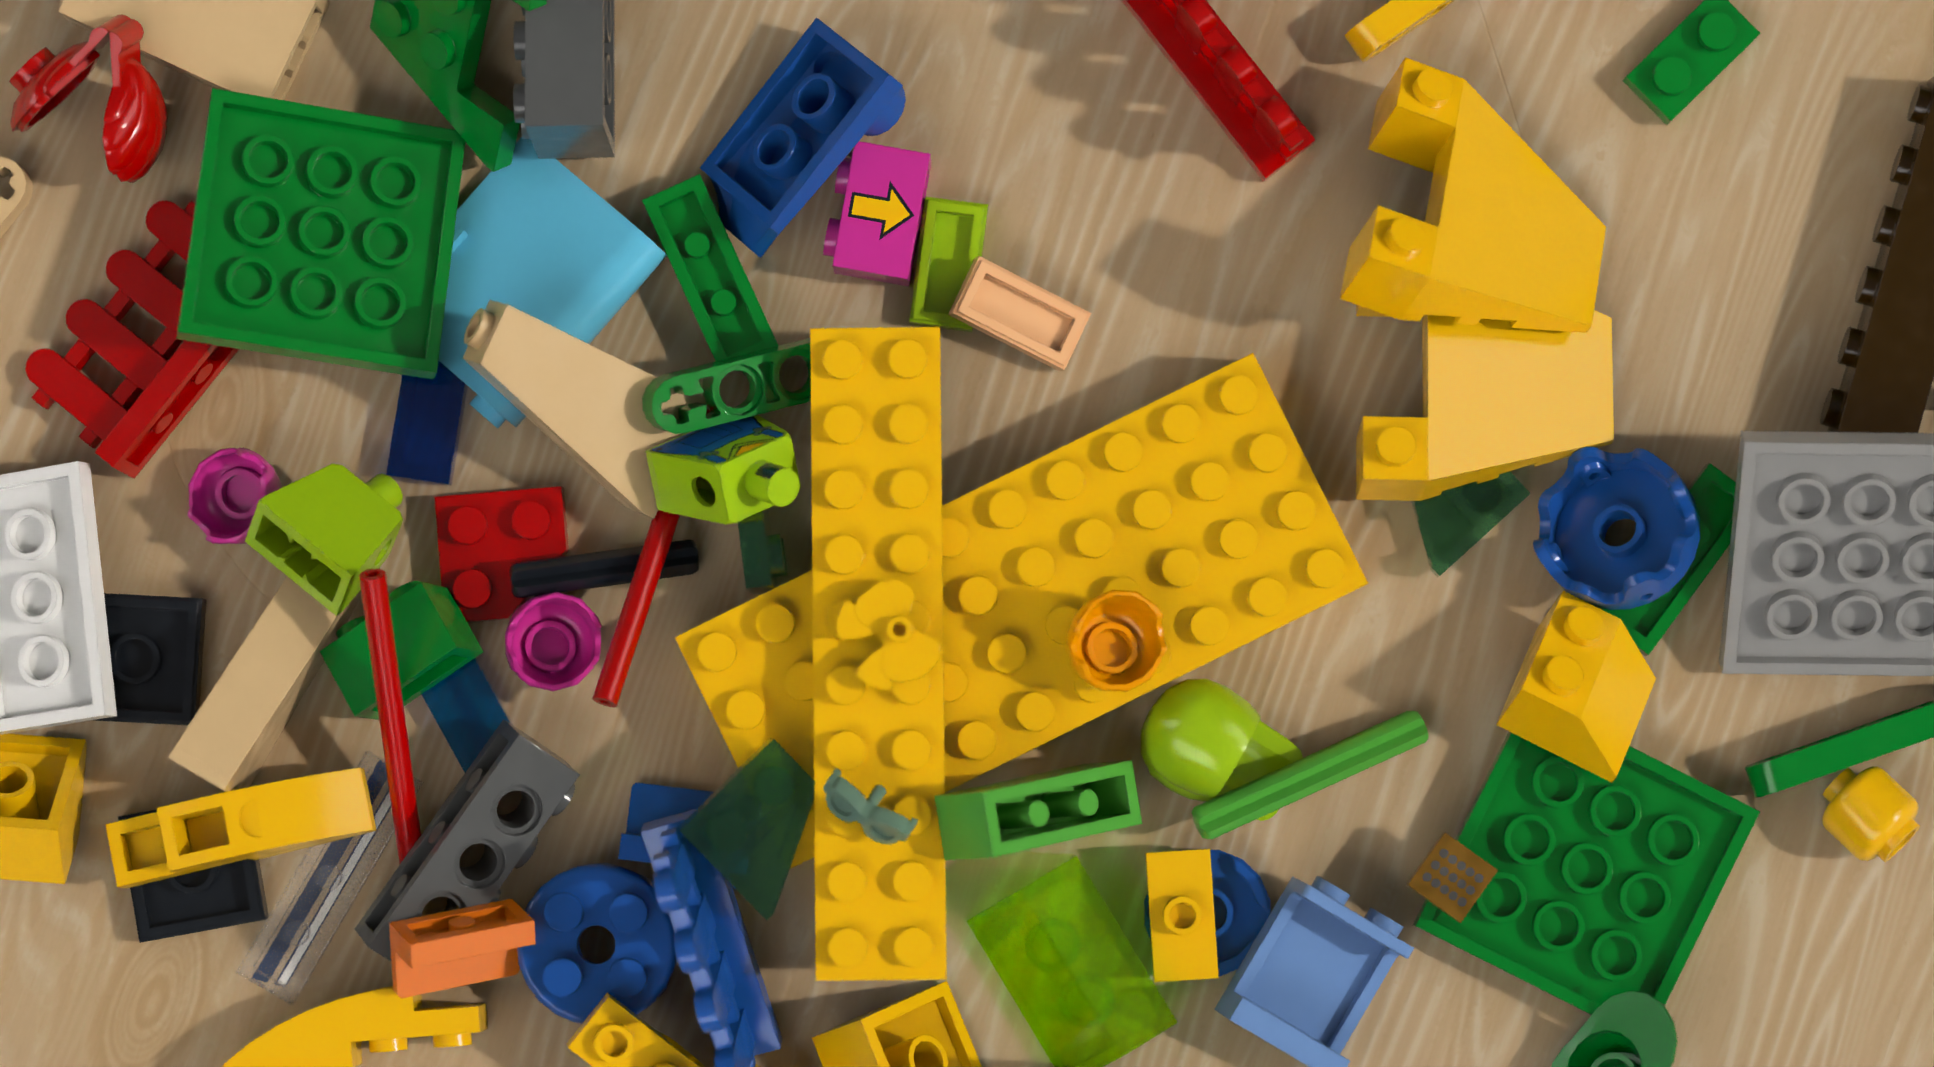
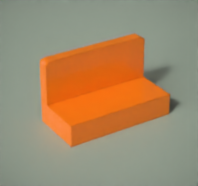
[389,898,536,998]

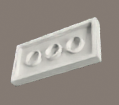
[0,461,117,735]

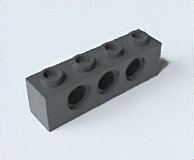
[355,719,580,961]

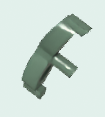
[823,767,919,844]

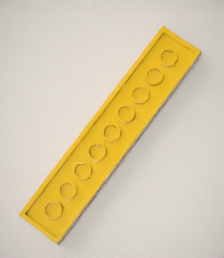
[810,327,947,981]

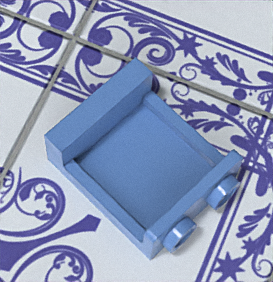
[1214,876,1414,1067]

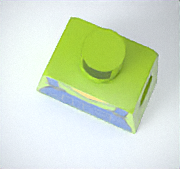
[645,415,801,525]

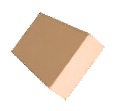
[948,256,1091,371]

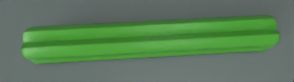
[1192,711,1429,839]

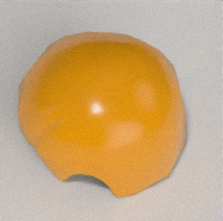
[1067,590,1167,692]

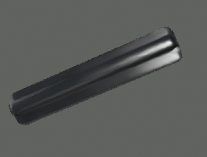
[509,539,699,598]

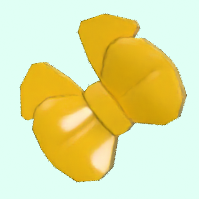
[836,580,942,691]

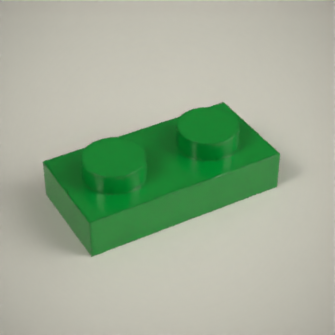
[1623,0,1761,125]

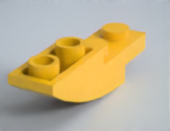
[105,767,377,888]
[223,986,488,1067]

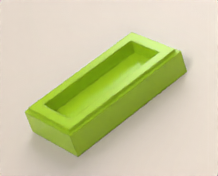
[909,197,988,332]

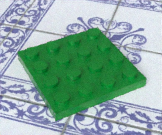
[176,88,465,380]
[1413,732,1760,1015]

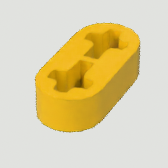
[1344,0,1455,62]

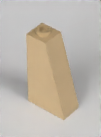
[58,0,330,100]
[463,300,707,519]
[168,576,362,791]

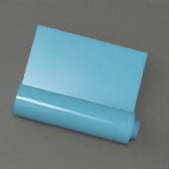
[439,137,667,428]

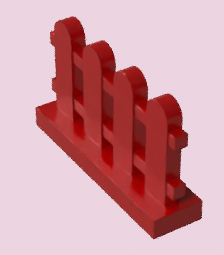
[1122,0,1315,182]
[25,200,239,479]

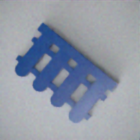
[641,806,783,1067]

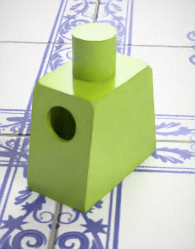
[245,463,403,616]

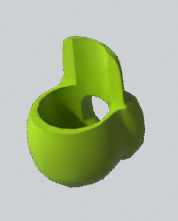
[1141,679,1303,821]

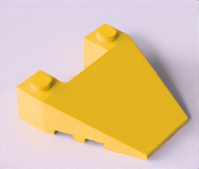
[1340,57,1606,333]
[1356,305,1614,501]

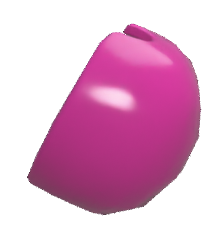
[188,448,282,544]
[505,592,602,692]

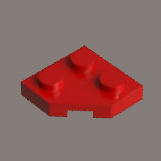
[434,486,569,623]

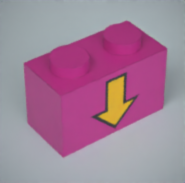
[823,141,932,287]

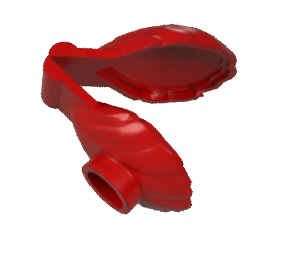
[9,14,168,183]

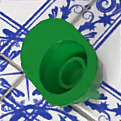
[1551,991,1677,1067]

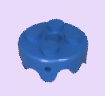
[1533,447,1700,610]
[517,863,677,1024]

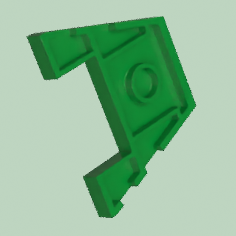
[370,0,547,172]

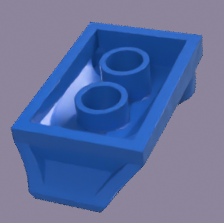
[700,17,906,258]

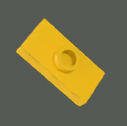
[1145,849,1219,982]

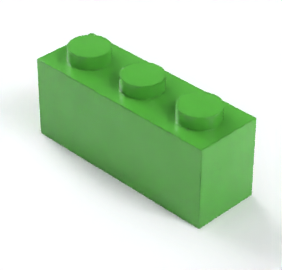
[934,760,1142,860]

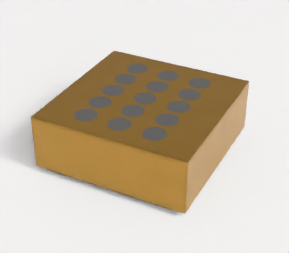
[1406,832,1498,923]

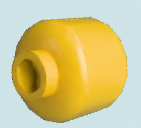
[1822,766,1920,862]

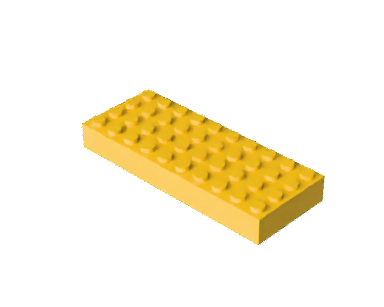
[674,353,1369,870]

